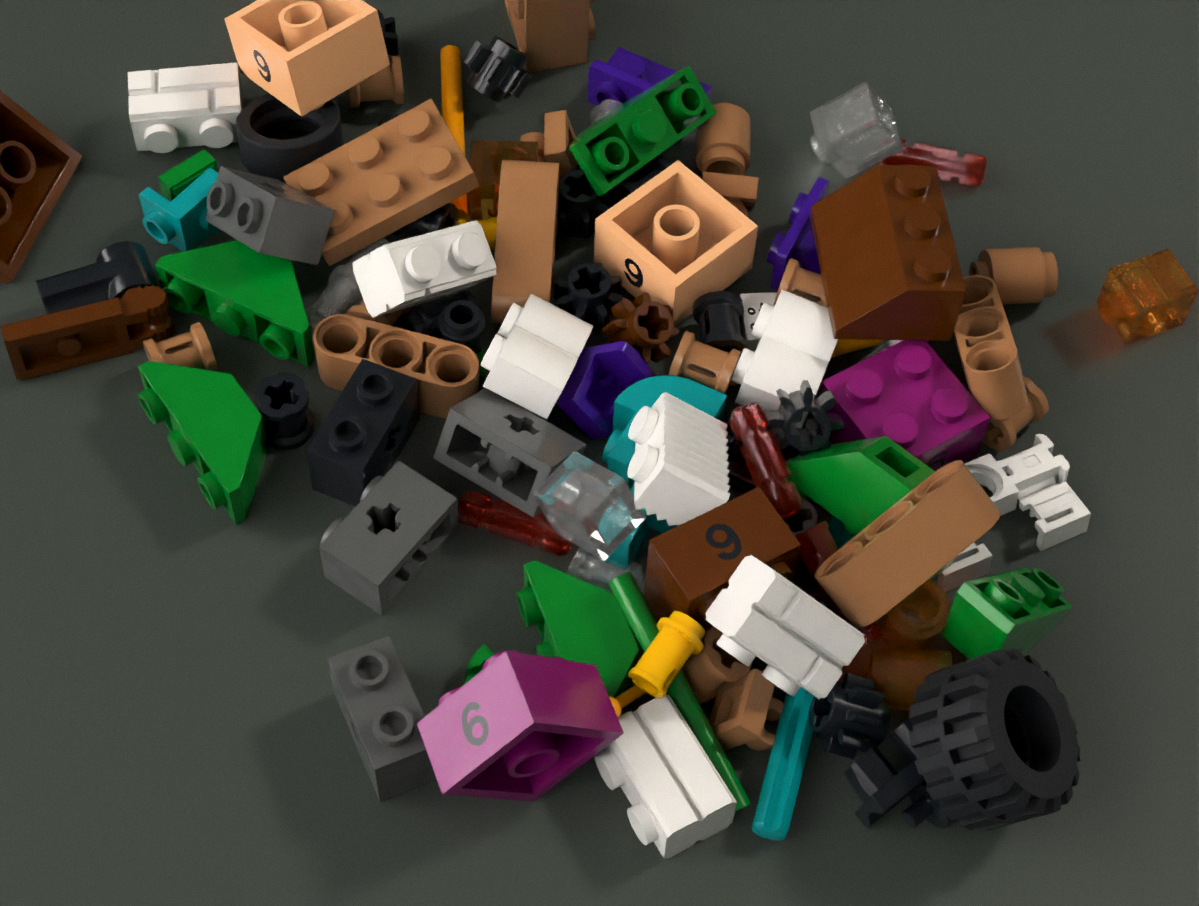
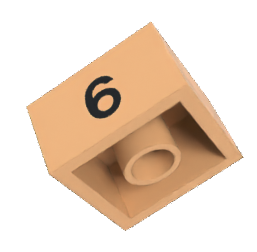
[224,0,390,117]
[594,160,758,327]

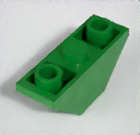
[569,66,717,196]
[155,240,314,367]
[137,361,268,525]
[777,436,956,584]
[516,560,639,698]
[941,567,1074,659]

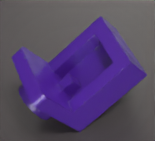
[556,341,657,440]

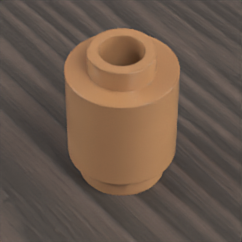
[696,102,751,176]
[969,247,1058,305]

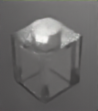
[810,81,903,179]
[532,451,646,562]

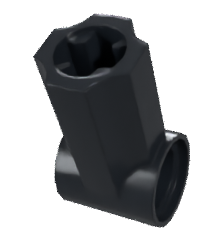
[36,241,159,314]

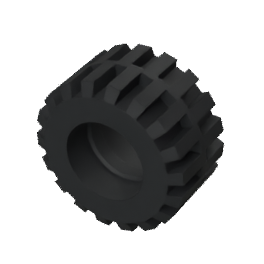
[909,648,1081,831]

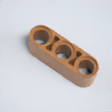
[491,160,560,323]
[953,275,1027,420]
[313,314,480,419]
[814,460,1001,629]

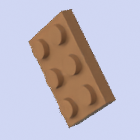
[283,98,480,266]

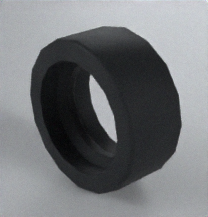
[236,93,343,184]

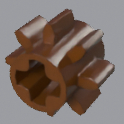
[602,292,679,363]

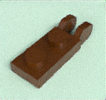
[1,284,174,381]

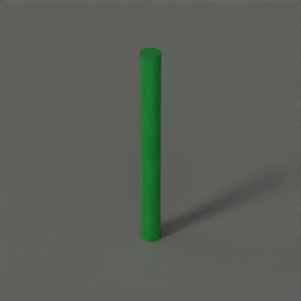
[608,571,751,813]

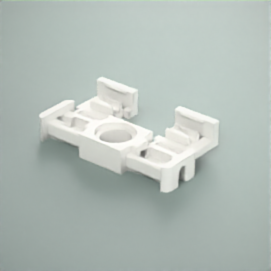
[937,434,1091,594]

